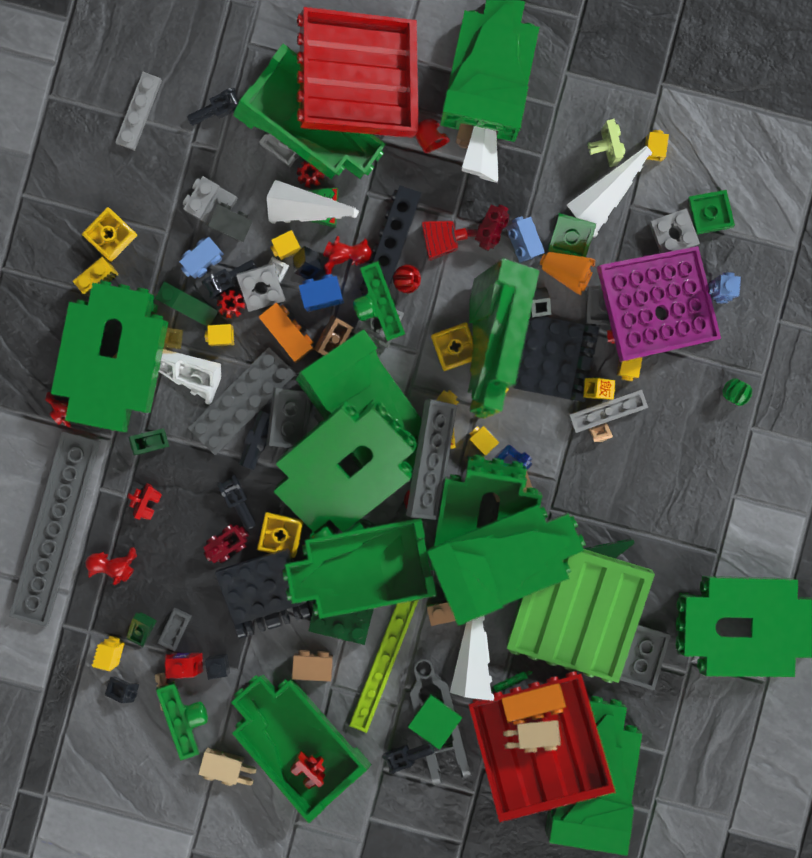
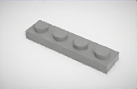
[116,72,162,151]
[569,390,648,433]

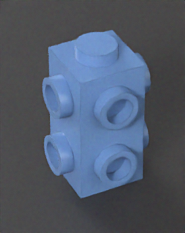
[506,216,545,263]
[179,237,224,278]
[708,272,741,304]

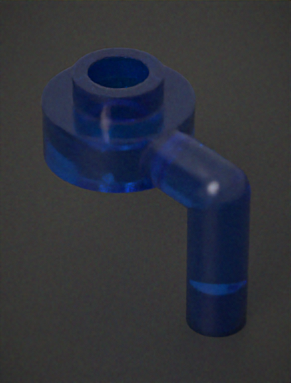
[496,445,533,470]

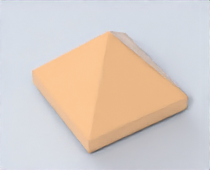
[589,423,613,442]

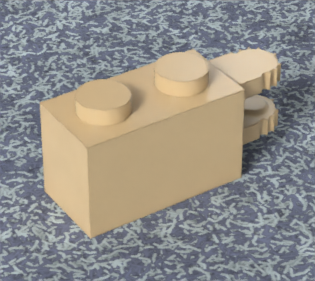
[503,721,561,752]
[199,748,257,786]

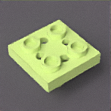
[588,119,625,167]

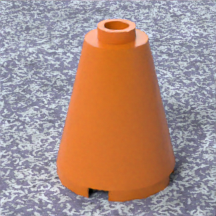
[540,252,596,295]

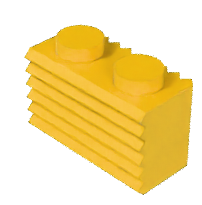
[73,257,118,297]
[92,636,124,671]

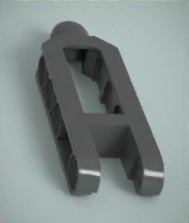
[410,658,471,786]

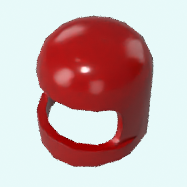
[415,118,450,153]

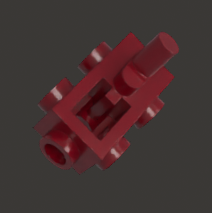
[467,204,509,251]
[203,525,248,564]

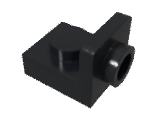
[105,677,139,704]

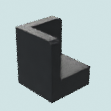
[293,246,321,280]

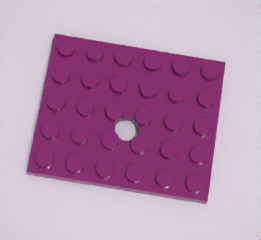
[597,246,721,362]

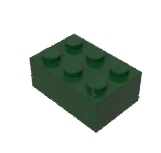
[308,601,374,645]

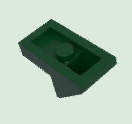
[128,428,169,456]
[126,612,157,647]

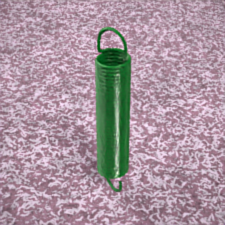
[491,671,533,693]

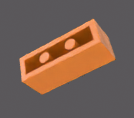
[259,302,314,363]
[502,683,566,725]

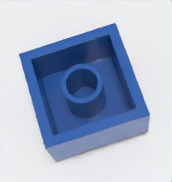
[299,274,344,312]

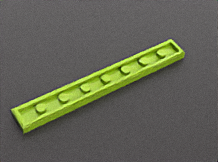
[349,600,419,733]

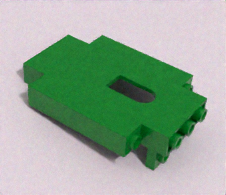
[51,280,169,432]
[273,399,417,533]
[430,455,542,571]
[675,576,812,677]

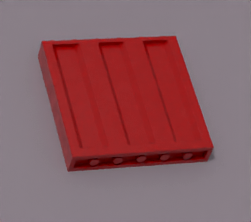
[297,7,418,138]
[468,671,615,822]

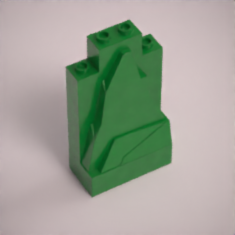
[440,0,540,142]
[233,43,385,179]
[468,258,539,419]
[296,329,422,470]
[427,503,586,626]
[283,518,436,619]
[231,675,372,824]
[545,696,642,856]

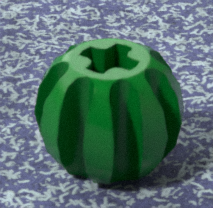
[723,378,752,406]

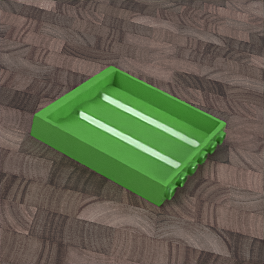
[506,549,655,683]

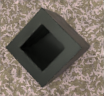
[531,287,551,317]

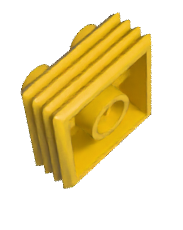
[82,207,137,262]
[431,322,473,371]
[257,512,303,558]

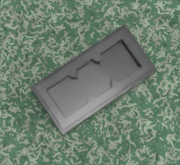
[158,608,192,651]

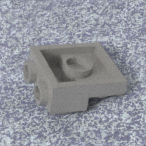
[183,176,238,223]

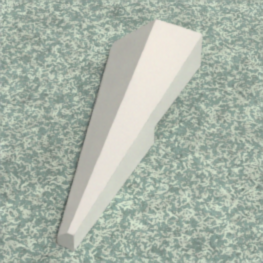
[462,126,498,183]
[567,146,652,238]
[267,180,359,224]
[159,349,221,405]
[450,616,494,700]

